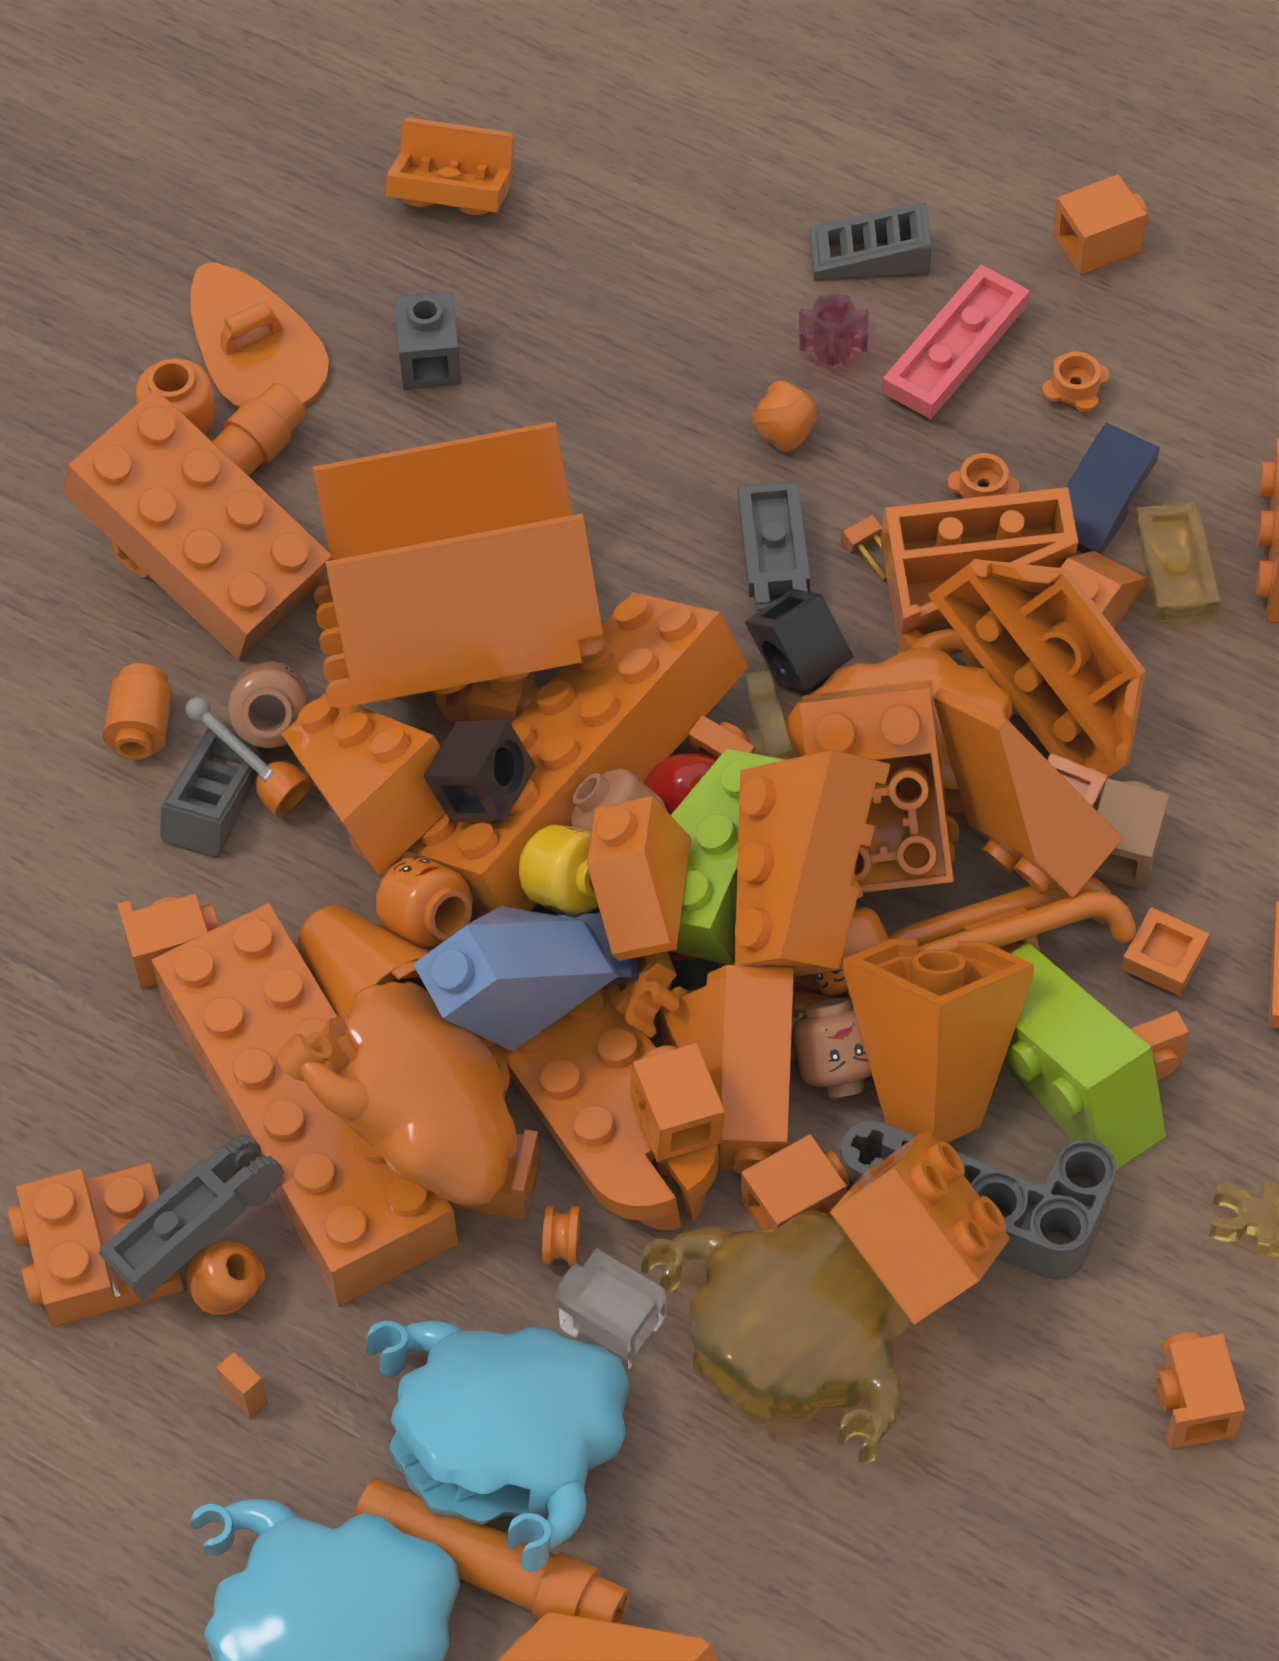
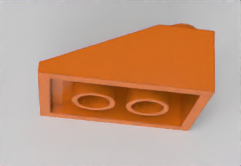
[933,687,1123,898]

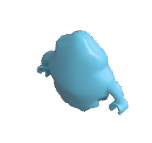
[366,1321,630,1572]
[191,1499,460,1661]

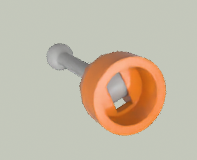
[185,697,312,817]

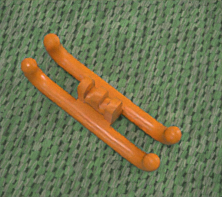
[889,876,1136,953]

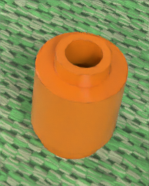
[103,663,173,760]

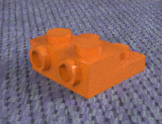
[7,1162,184,1327]

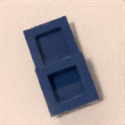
[1066,422,1160,555]

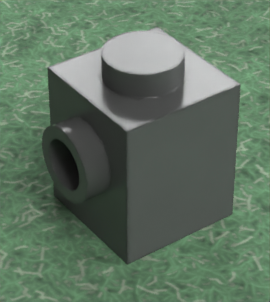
[394,292,462,389]

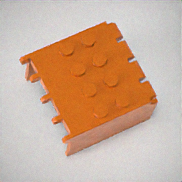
[312,421,604,708]

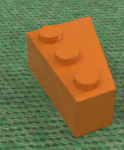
[880,487,1078,649]
[281,692,445,878]
[735,750,890,977]

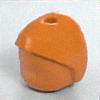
[751,380,819,453]
[186,1240,265,1315]

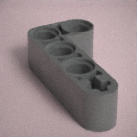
[840,1120,1117,1280]

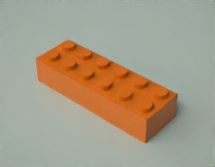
[402,592,749,918]
[151,903,458,1306]

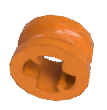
[542,1205,581,1267]

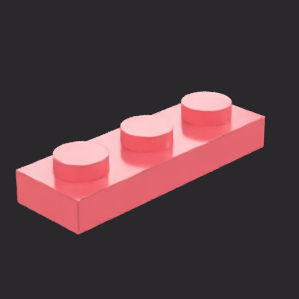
[882,264,1030,420]

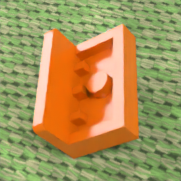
[385,117,515,215]

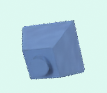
[413,906,618,1051]

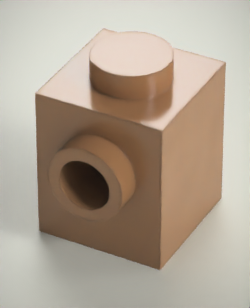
[1092,778,1170,890]

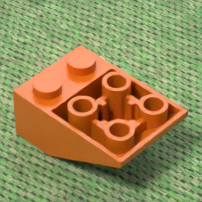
[799,680,954,893]

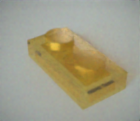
[1135,502,1220,622]

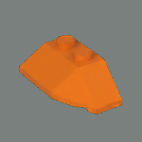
[928,559,1146,776]

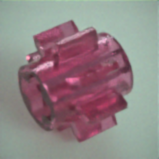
[799,294,869,367]

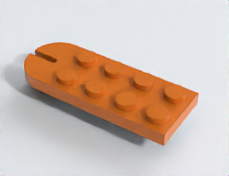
[497,986,720,1230]

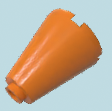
[298,905,429,1017]

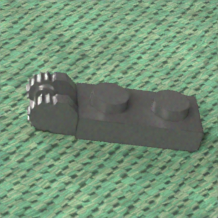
[737,481,810,614]
[98,1134,285,1301]

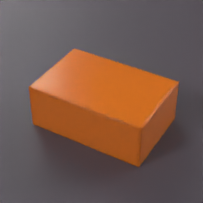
[216,1351,268,1419]

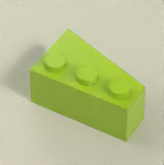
[671,749,784,965]
[1004,942,1166,1170]

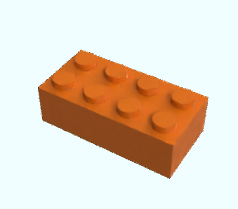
[63,388,332,661]

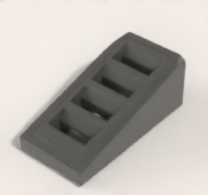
[810,203,931,280]
[160,728,267,857]

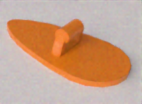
[190,262,330,410]

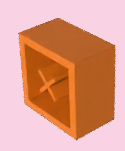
[830,1128,1011,1325]

